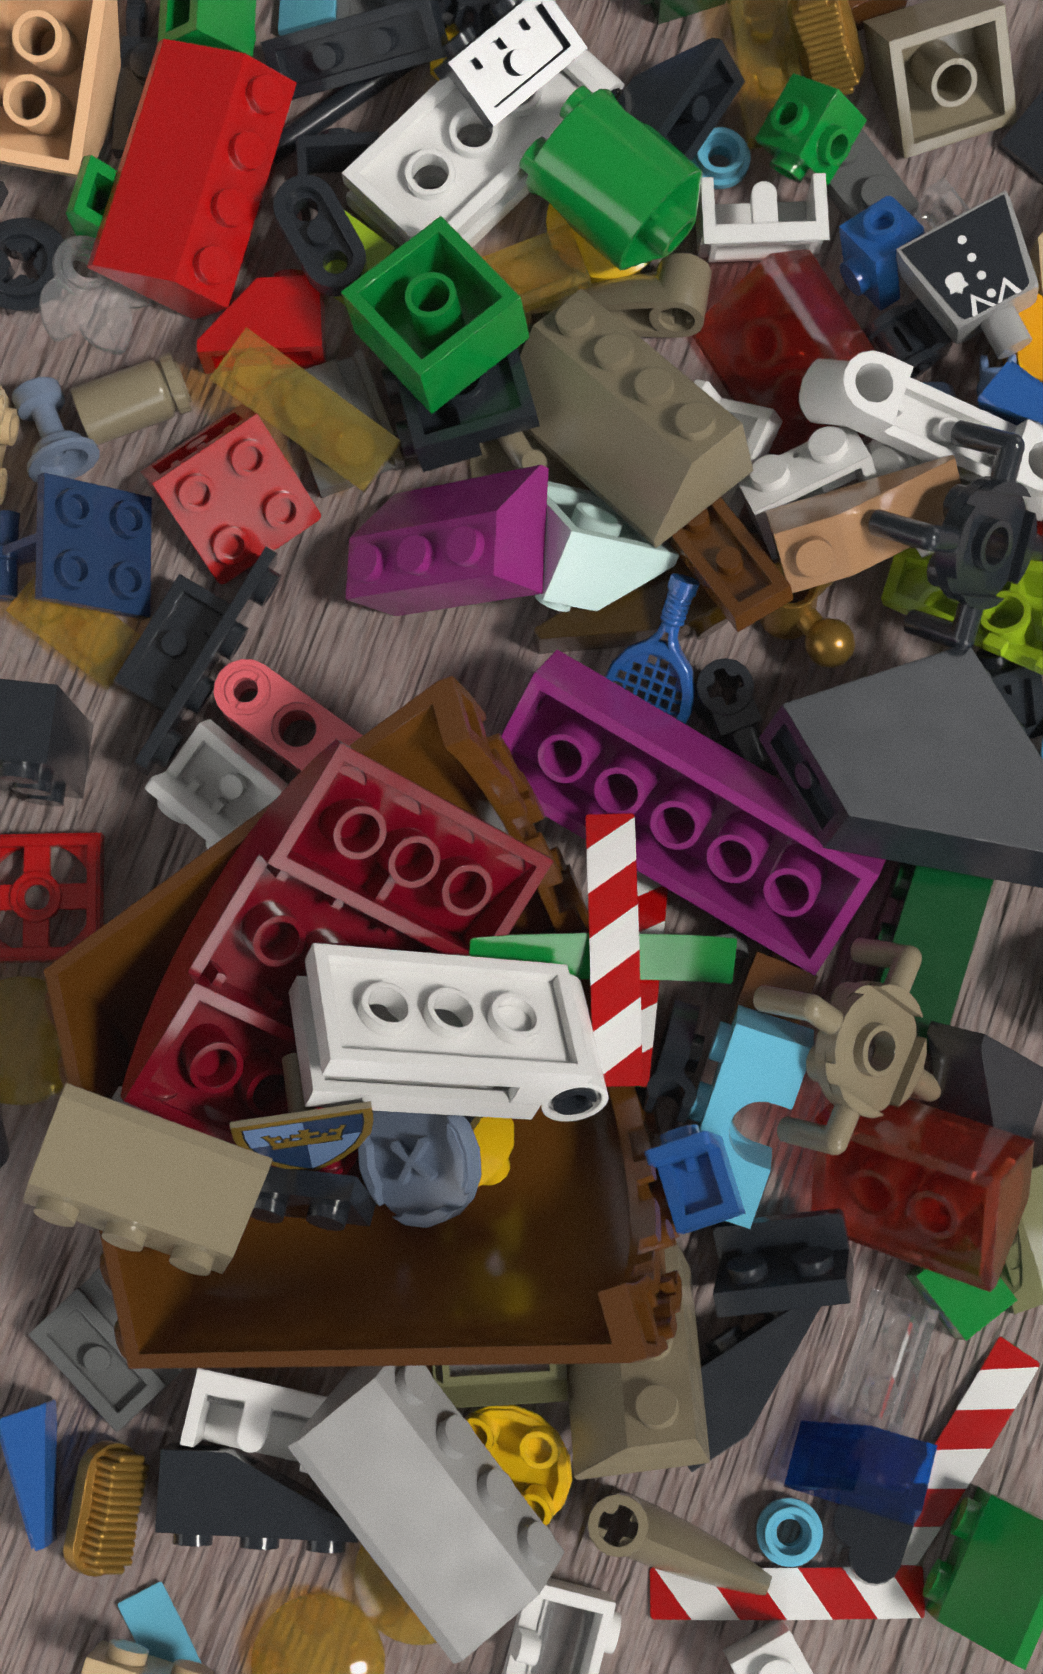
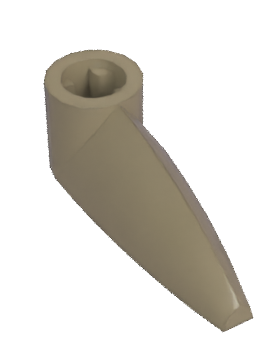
[531,253,712,338]
[588,1492,772,1596]

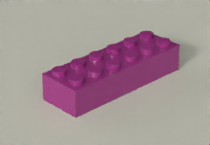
[501,649,886,976]

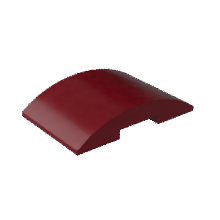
[120,739,554,1178]

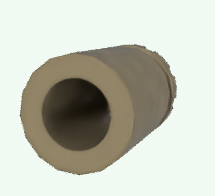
[70,352,192,445]

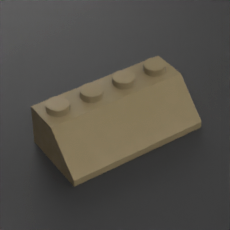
[520,288,754,548]

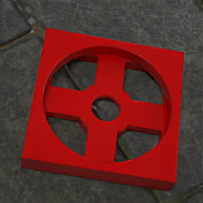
[0,832,104,963]

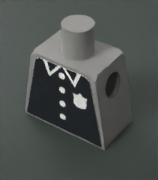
[896,190,1039,359]

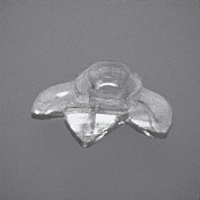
[39,235,156,355]

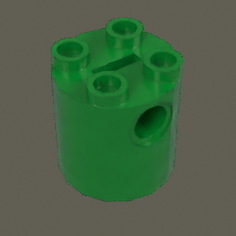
[519,85,703,271]

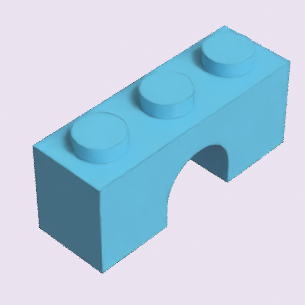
[688,1005,814,1229]

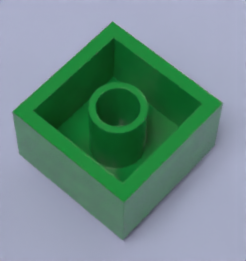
[341,216,530,414]

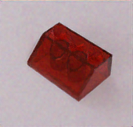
[692,249,875,455]
[811,1099,1035,1292]

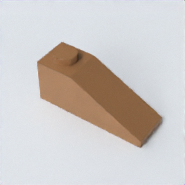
[765,454,961,593]

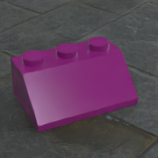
[346,465,549,616]

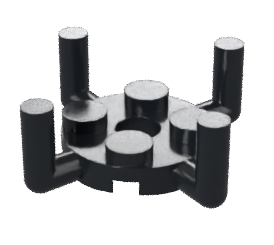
[869,420,1043,651]

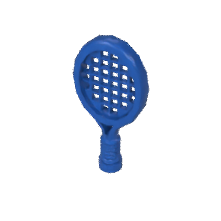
[604,573,700,725]

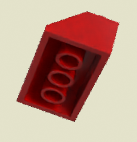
[87,39,297,320]

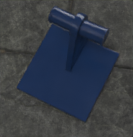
[0,472,152,620]

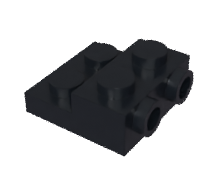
[381,347,540,472]

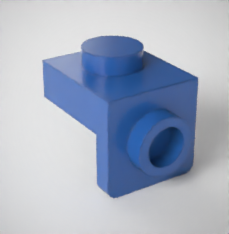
[839,196,925,311]
[644,1125,746,1234]

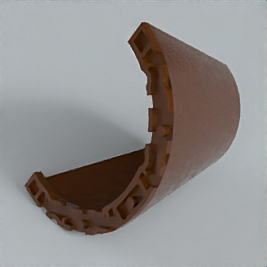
[44,676,682,1369]

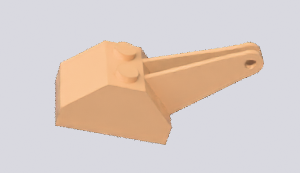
[0,0,121,178]

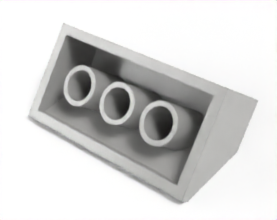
[287,1366,565,1664]

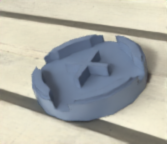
[358,1111,482,1228]

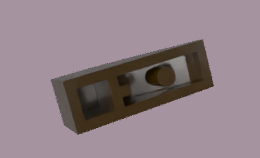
[533,556,729,654]

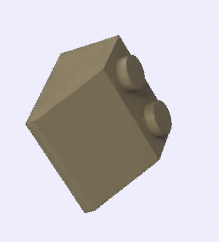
[863,0,1018,159]

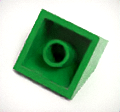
[923,1486,1043,1670]

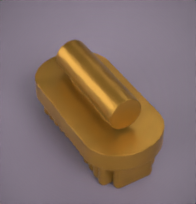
[787,0,865,95]
[63,1441,150,1577]

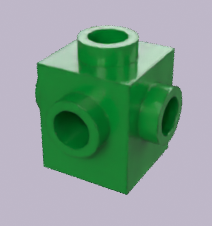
[755,73,867,185]

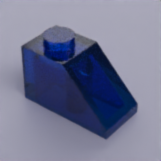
[783,1420,938,1526]

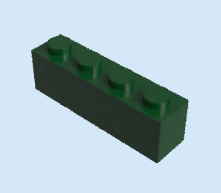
[871,862,994,1062]

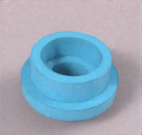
[692,127,750,189]
[756,1497,823,1567]

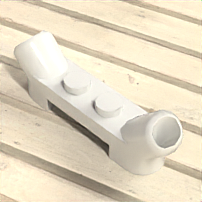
[799,350,1043,521]

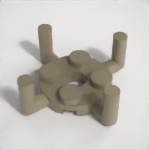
[753,937,941,1155]

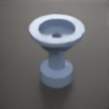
[12,377,100,483]

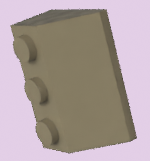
[23,1083,273,1276]
[566,1241,710,1480]

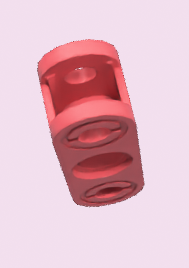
[214,659,363,774]

